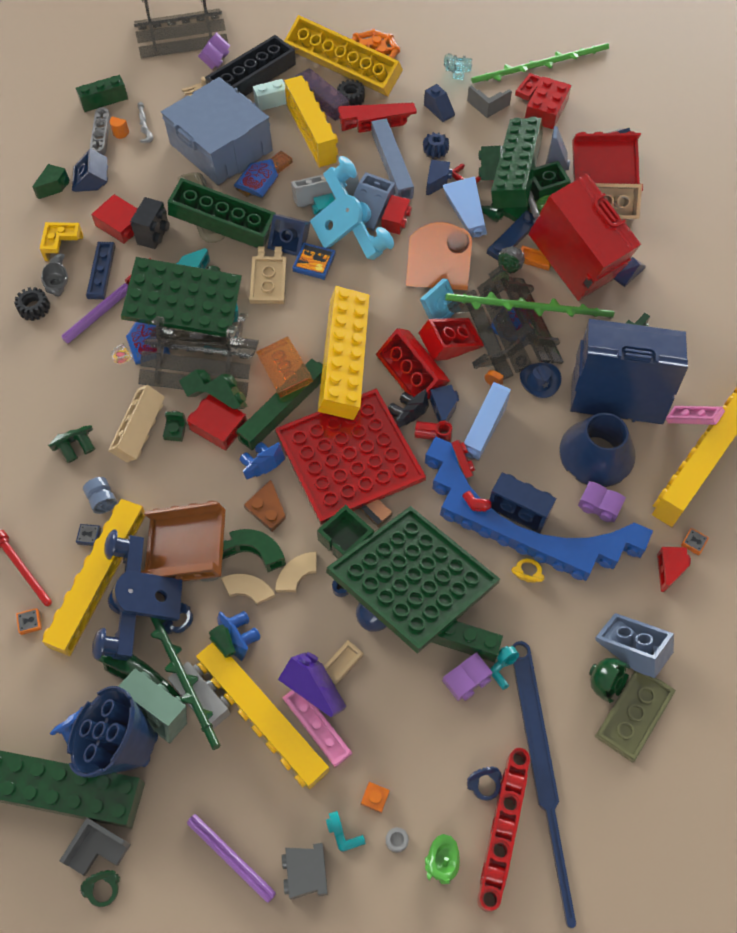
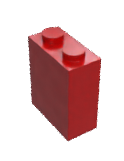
[91,194,138,244]
[187,394,247,451]

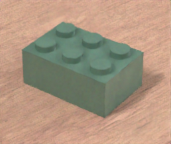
[118,669,187,744]

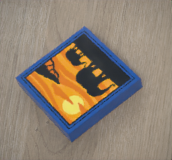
[292,243,336,280]

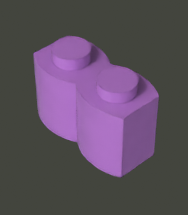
[198,32,230,69]
[578,481,626,522]
[442,652,493,701]

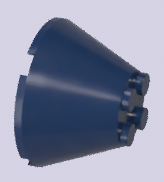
[67,686,158,778]

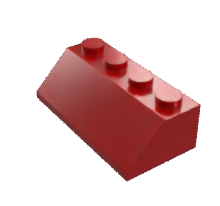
[376,328,450,399]

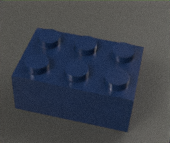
[489,472,556,533]

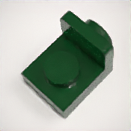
[163,411,187,442]

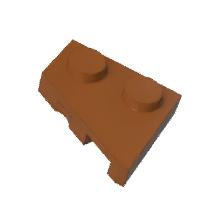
[244,480,286,532]

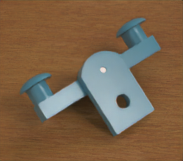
[310,156,394,260]

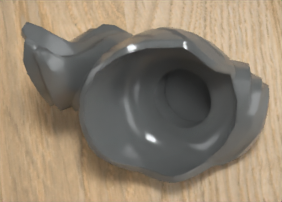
[41,254,68,296]

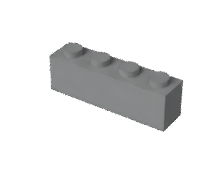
[291,173,359,207]

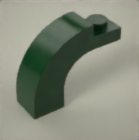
[222,529,286,573]

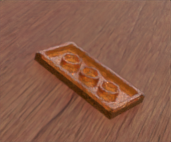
[256,336,314,398]

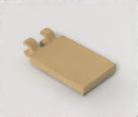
[249,246,287,304]

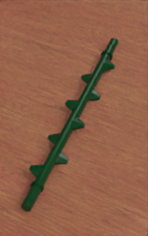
[150,617,221,750]

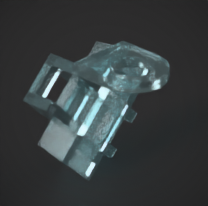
[444,53,472,80]

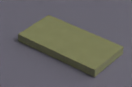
[595,671,676,763]

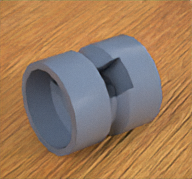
[83,477,117,514]

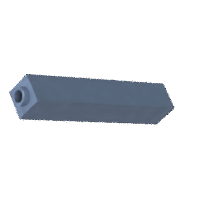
[371,118,414,199]

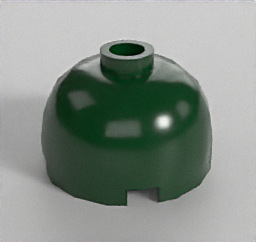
[589,658,630,703]

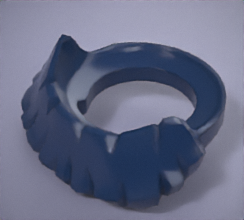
[163,603,193,635]
[467,766,502,801]

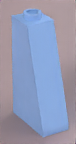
[443,176,487,238]
[464,382,511,460]

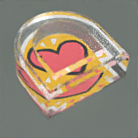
[111,343,133,364]

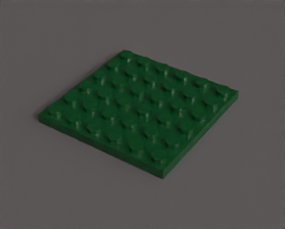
[326,506,500,654]

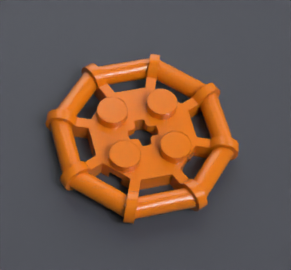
[352,29,400,59]

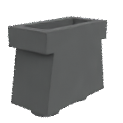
[282,843,328,900]

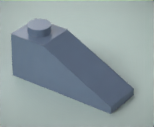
[546,126,570,172]

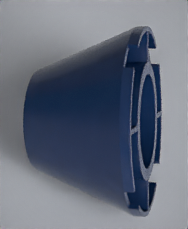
[559,413,636,487]

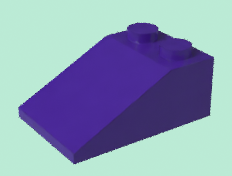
[278,652,346,717]

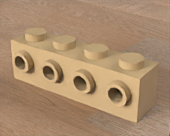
[108,385,165,462]

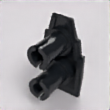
[388,389,429,428]

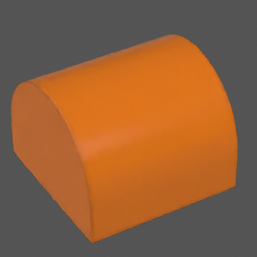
[109,116,129,139]

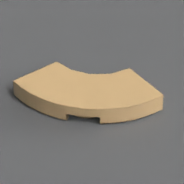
[275,552,317,593]
[221,574,276,606]

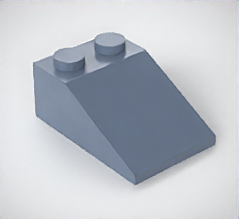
[595,613,674,678]

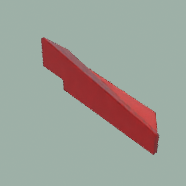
[338,102,417,133]

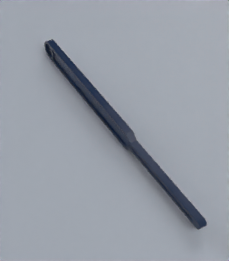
[513,641,576,928]

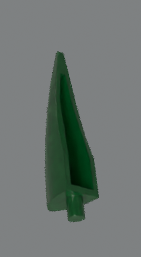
[98,654,181,698]

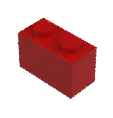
[381,195,412,235]

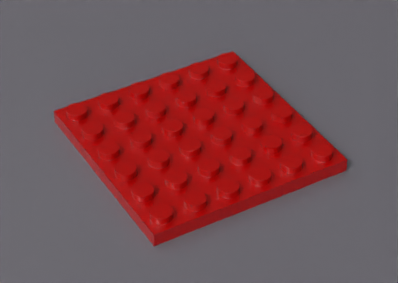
[275,388,426,525]

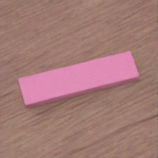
[282,690,352,768]

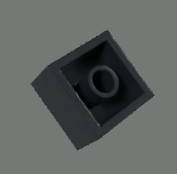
[130,197,170,249]

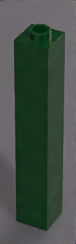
[236,359,323,451]

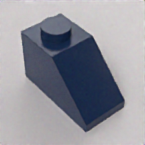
[424,84,455,122]
[426,160,453,195]
[429,384,459,422]

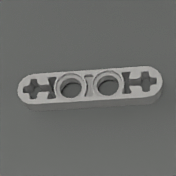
[90,107,111,155]

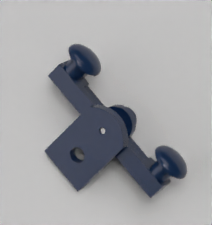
[92,529,183,661]

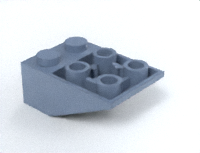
[353,172,395,231]

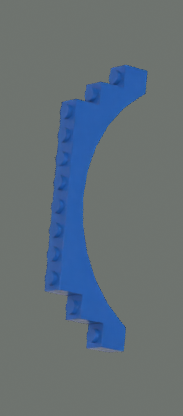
[425,436,653,581]

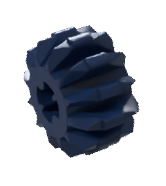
[423,132,449,159]

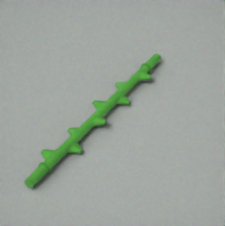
[471,43,609,83]
[445,292,614,318]

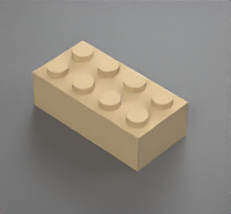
[595,183,642,219]

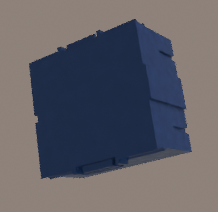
[570,319,688,425]

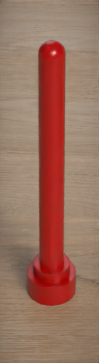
[0,530,52,607]

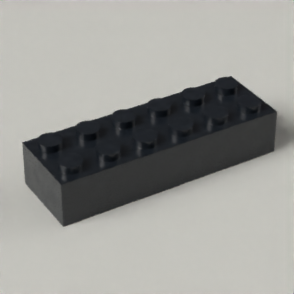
[205,35,296,96]

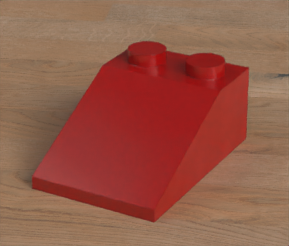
[418,318,484,361]

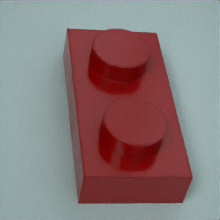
[515,73,542,101]
[451,440,476,478]

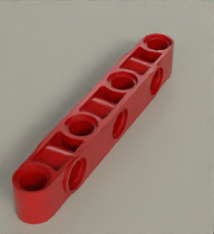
[477,748,530,912]

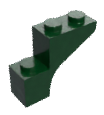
[179,369,248,409]

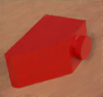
[657,547,691,592]

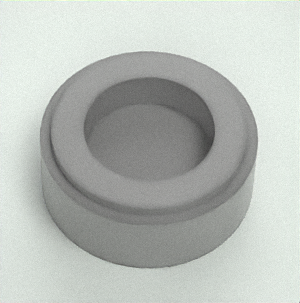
[386,827,409,853]

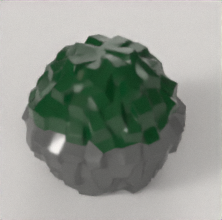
[498,246,525,274]

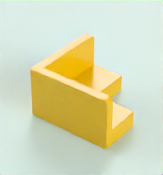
[39,222,84,261]

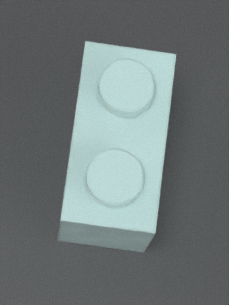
[253,79,286,111]

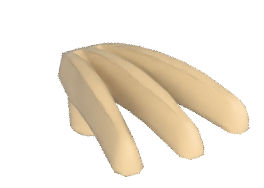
[182,77,206,96]

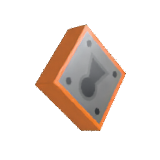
[681,528,709,556]
[16,608,42,635]

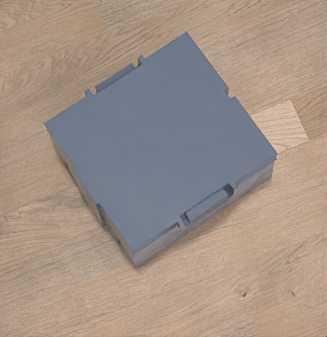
[161,77,273,185]

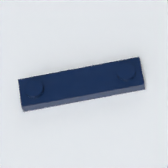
[486,210,536,261]

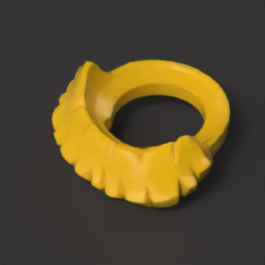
[511,558,545,583]

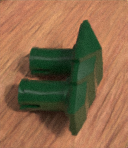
[48,425,96,463]

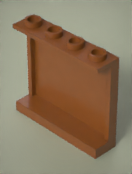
[141,501,226,581]

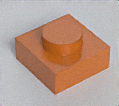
[361,782,390,813]

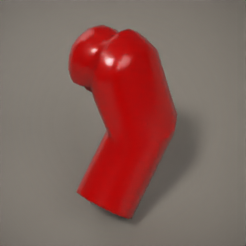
[462,491,492,512]

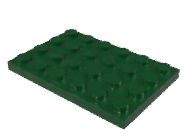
[121,257,242,338]

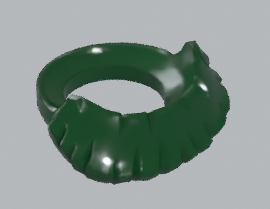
[80,870,120,907]

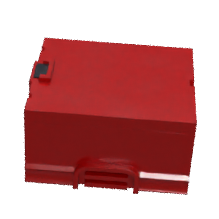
[528,173,641,301]

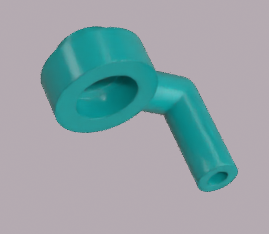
[490,646,520,690]
[326,811,366,852]

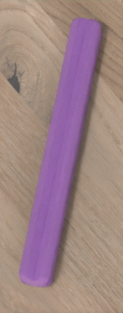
[61,283,128,343]
[187,814,276,903]

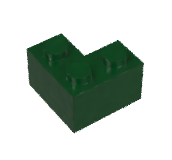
[478,145,503,181]

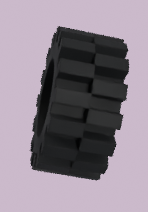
[337,79,365,106]
[14,287,50,321]

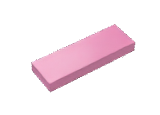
[666,406,725,425]

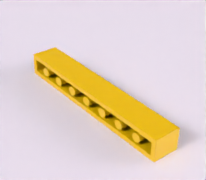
[42,499,145,656]
[196,643,330,790]

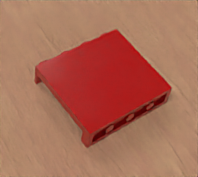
[572,131,643,191]

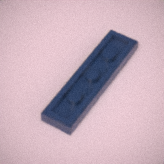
[86,242,115,300]

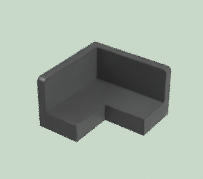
[467,85,512,118]
[59,818,131,876]

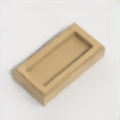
[324,640,364,686]

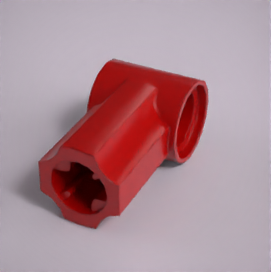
[414,421,452,442]

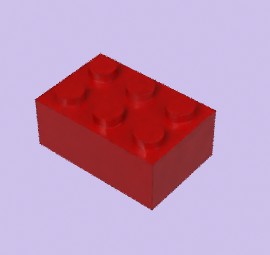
[525,76,572,129]

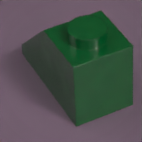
[32,164,70,199]

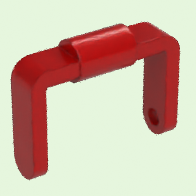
[452,163,481,183]

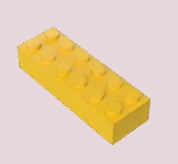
[284,75,338,168]

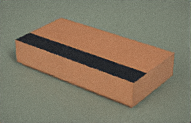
[359,499,392,527]

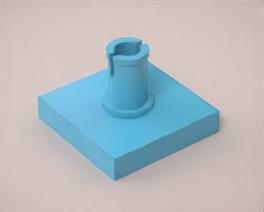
[420,279,460,319]

